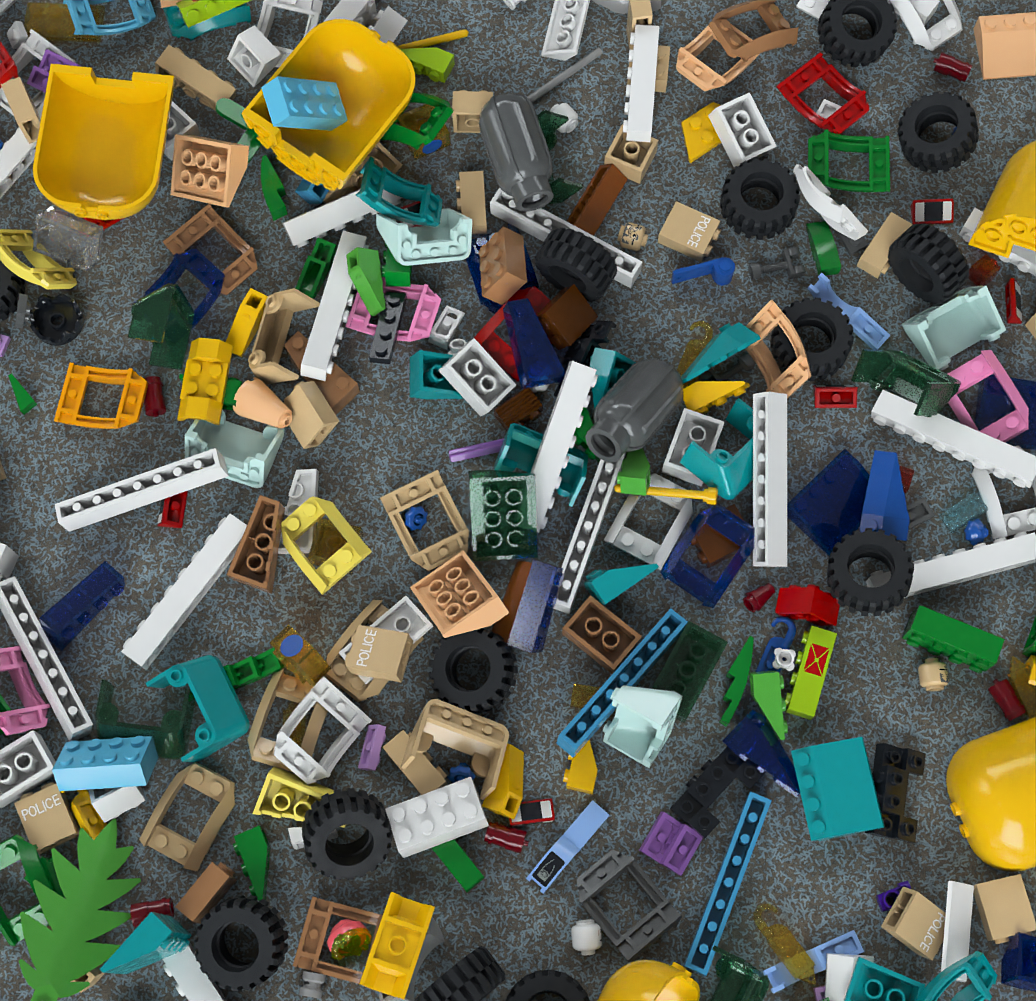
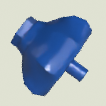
[404,506,428,531]
[964,519,989,546]
[447,763,476,783]

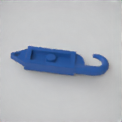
[755,616,796,673]

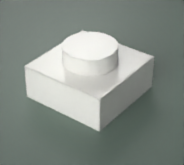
[6,21,28,49]
[817,99,842,119]

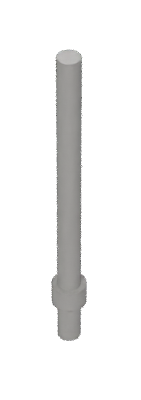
[527,47,603,103]

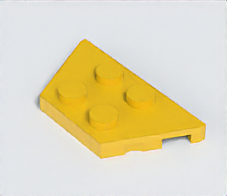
[681,102,721,163]

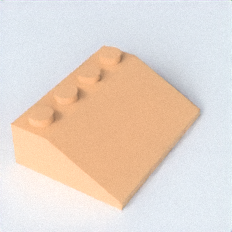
[973,12,1036,80]
[170,134,249,207]
[410,550,509,638]

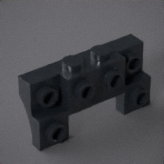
[554,320,617,398]
[670,743,766,839]
[865,743,926,843]

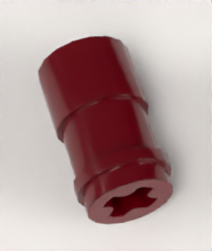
[933,52,973,82]
[144,376,166,417]
[988,678,1027,721]
[484,822,529,854]
[130,897,175,927]

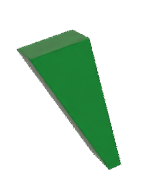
[8,373,37,415]

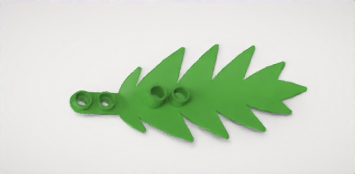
[19,818,141,1001]

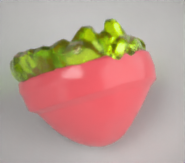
[327,919,372,960]

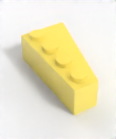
[253,767,347,828]

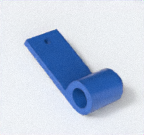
[671,257,735,286]

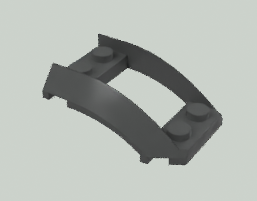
[577,850,682,962]

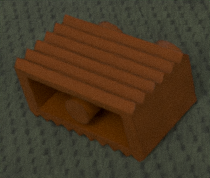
[494,386,543,431]

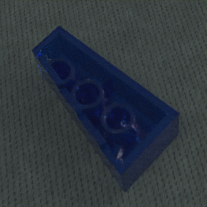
[503,298,566,389]
[507,560,564,653]
[39,561,125,651]

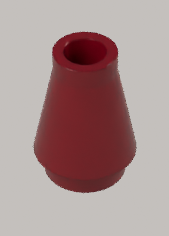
[743,583,776,612]

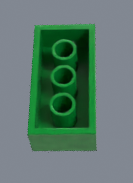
[902,605,1005,673]

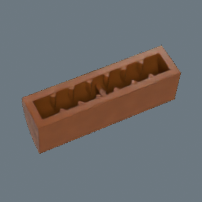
[567,164,628,236]
[491,561,541,650]

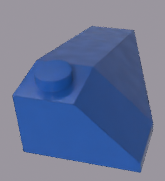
[860,450,910,541]

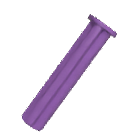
[449,438,504,462]

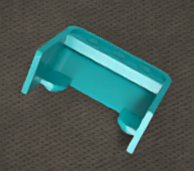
[680,398,753,500]
[493,423,588,507]
[146,655,250,762]

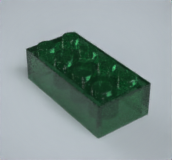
[652,621,728,723]

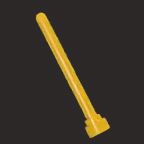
[397,29,469,49]
[614,484,718,505]

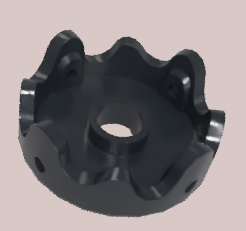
[30,293,84,346]

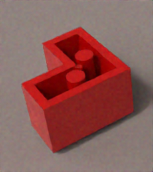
[775,584,840,626]

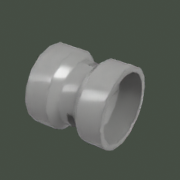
[298,971,326,999]

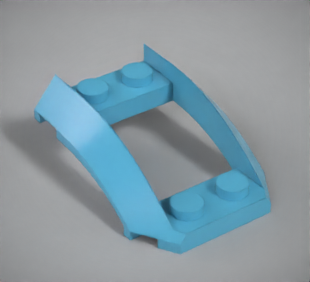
[63,0,156,35]

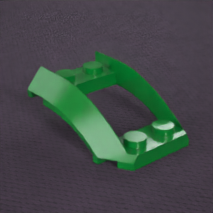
[381,92,454,150]
[808,129,890,192]
[0,834,57,946]

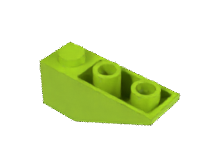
[400,47,455,83]

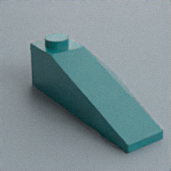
[681,322,761,384]

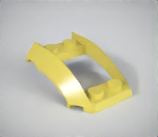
[0,229,77,290]
[281,496,372,595]

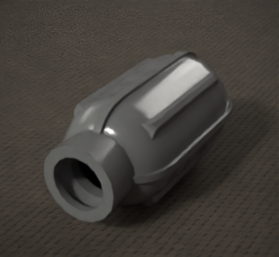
[479,93,554,211]
[585,359,683,462]

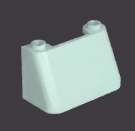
[376,208,472,266]
[902,286,1006,371]
[185,409,285,488]
[603,685,683,768]

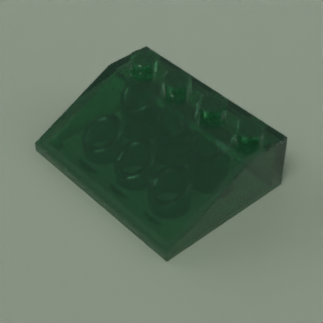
[468,470,538,561]

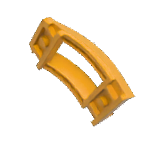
[54,362,148,429]

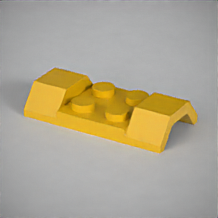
[177,337,233,425]
[359,892,435,1000]

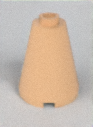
[233,377,292,429]

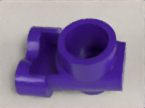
[876,881,911,912]

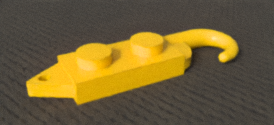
[60,790,107,840]

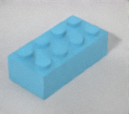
[261,76,348,131]
[52,736,158,791]

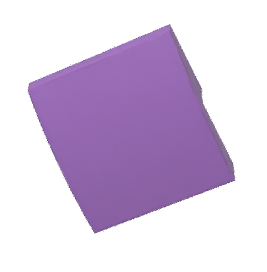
[27,49,82,93]
[639,811,702,876]

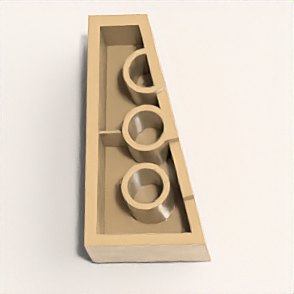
[155,45,236,111]

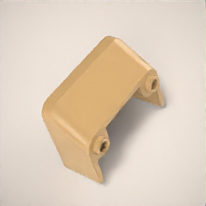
[248,288,320,385]
[400,699,509,800]

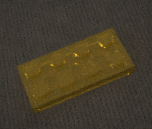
[24,2,105,43]

